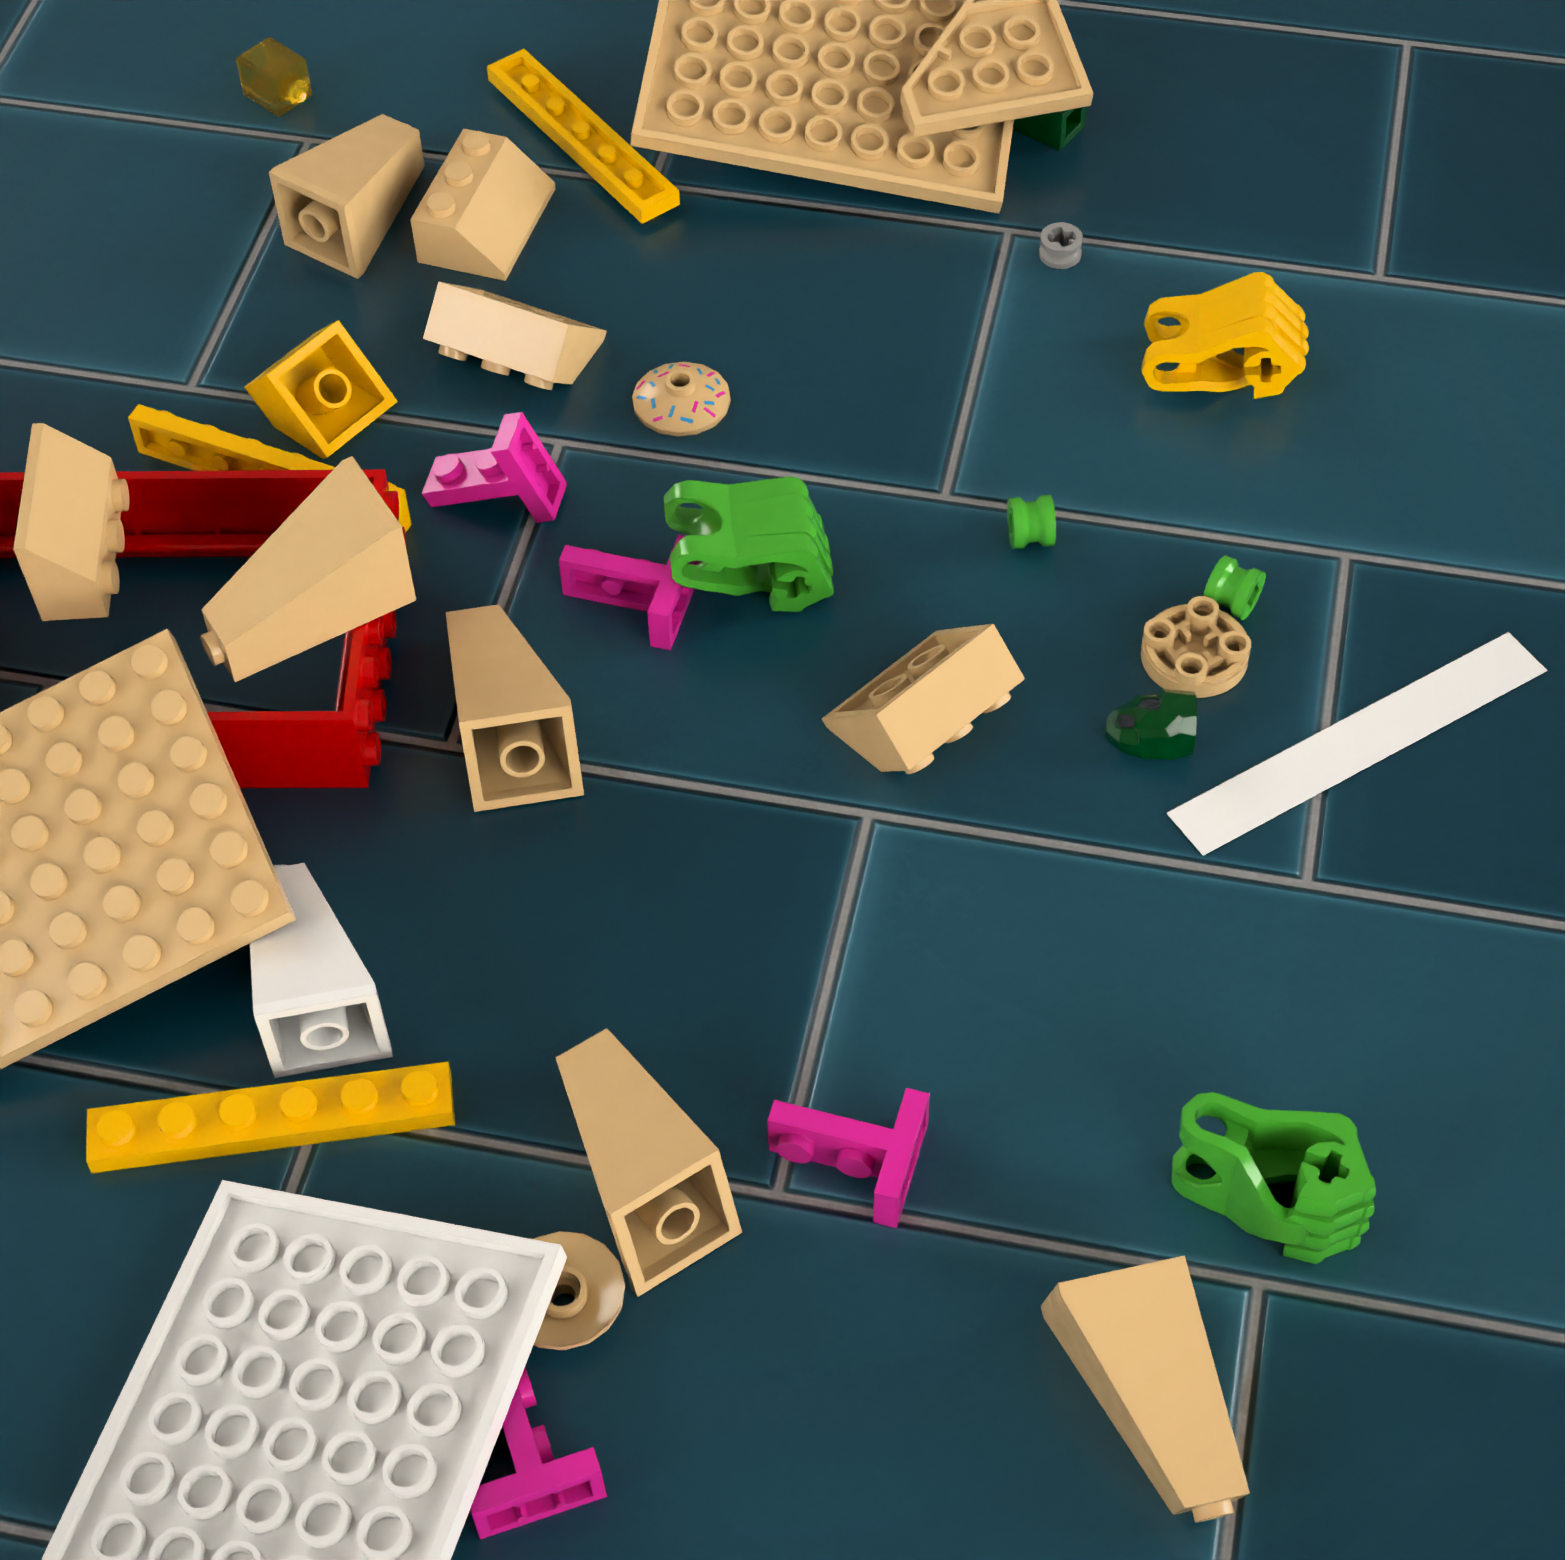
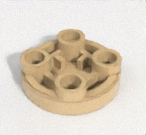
[1141,596,1251,698]

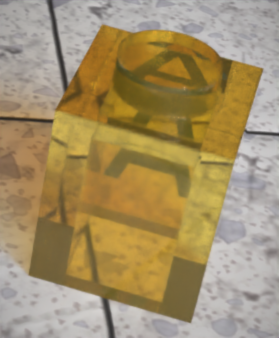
[236,36,312,117]

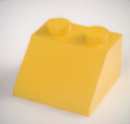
[244,320,398,459]

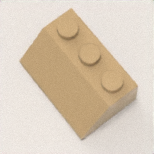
[410,128,555,281]
[423,281,607,390]
[13,423,129,621]
[822,624,1025,774]

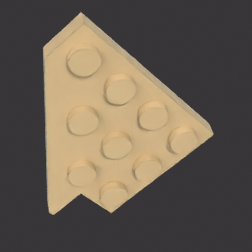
[900,0,1094,137]

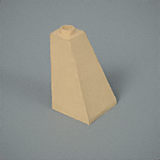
[269,114,425,279]
[200,456,416,682]
[445,604,584,812]
[555,1028,742,1297]
[1041,1255,1250,1523]

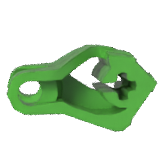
[663,476,834,612]
[1171,1092,1376,1264]

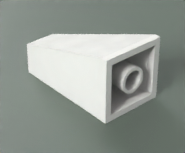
[250,863,393,1078]

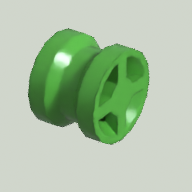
[1007,495,1056,549]
[1203,555,1266,620]

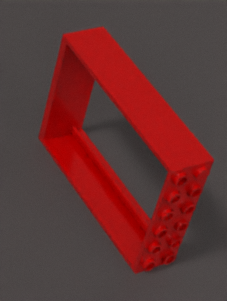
[0,469,406,788]

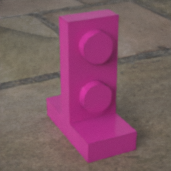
[421,412,567,523]
[559,534,700,651]
[767,1088,930,1228]
[470,1367,607,1539]

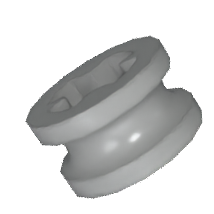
[1039,222,1083,269]

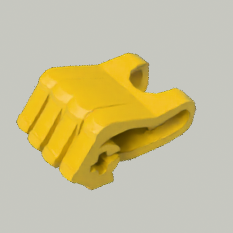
[1141,272,1309,399]

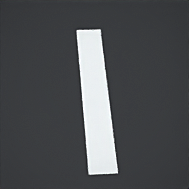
[1166,632,1548,856]

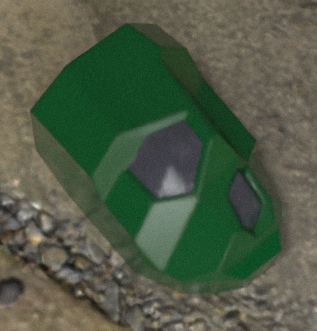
[1105,689,1197,760]

